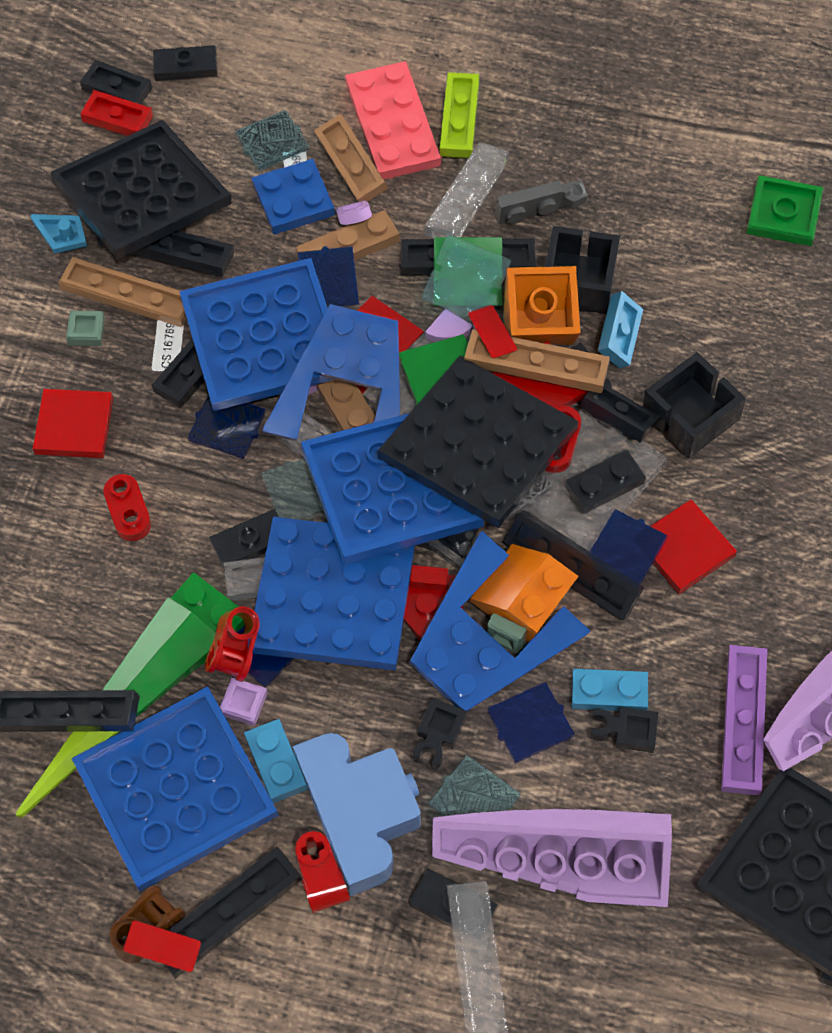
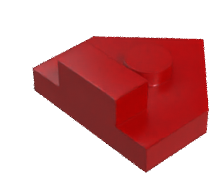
[404,565,464,641]

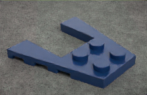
[262,304,400,441]
[409,531,590,711]

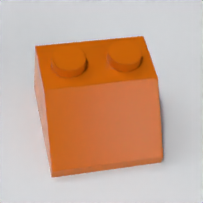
[503,266,581,345]
[469,544,578,644]

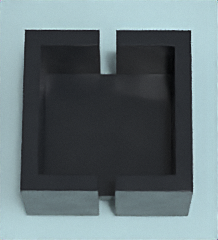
[545,226,620,314]
[643,352,746,458]

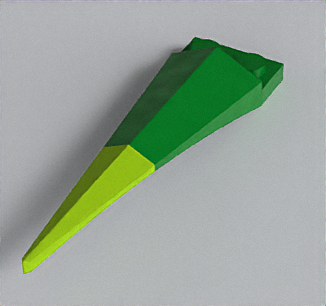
[16,572,245,818]

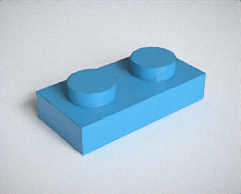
[598,291,643,368]
[572,669,648,711]
[244,719,308,804]

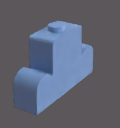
[293,733,421,897]

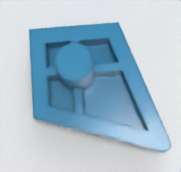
[30,214,87,253]

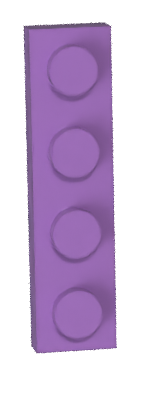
[721,645,767,796]

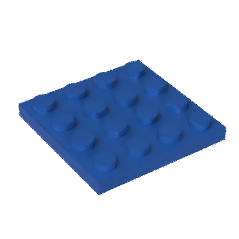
[179,258,335,411]
[301,413,484,565]
[247,517,416,671]
[72,687,279,892]

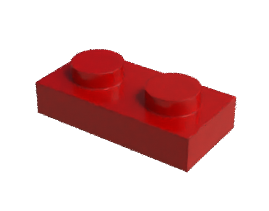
[80,90,153,136]

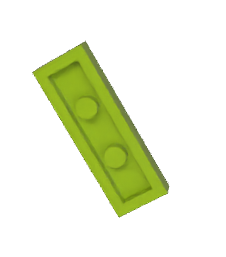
[440,72,479,158]

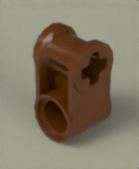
[109,885,185,964]

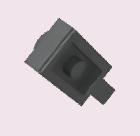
[495,180,588,225]

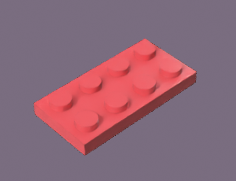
[345,61,441,180]

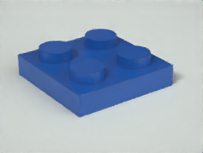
[251,158,335,235]

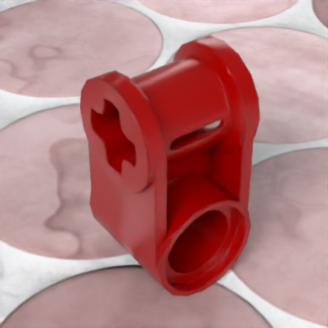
[205,606,260,682]
[295,831,350,913]

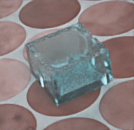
[421,234,511,318]

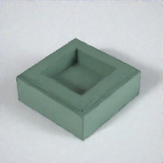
[66,311,105,346]
[487,613,527,654]

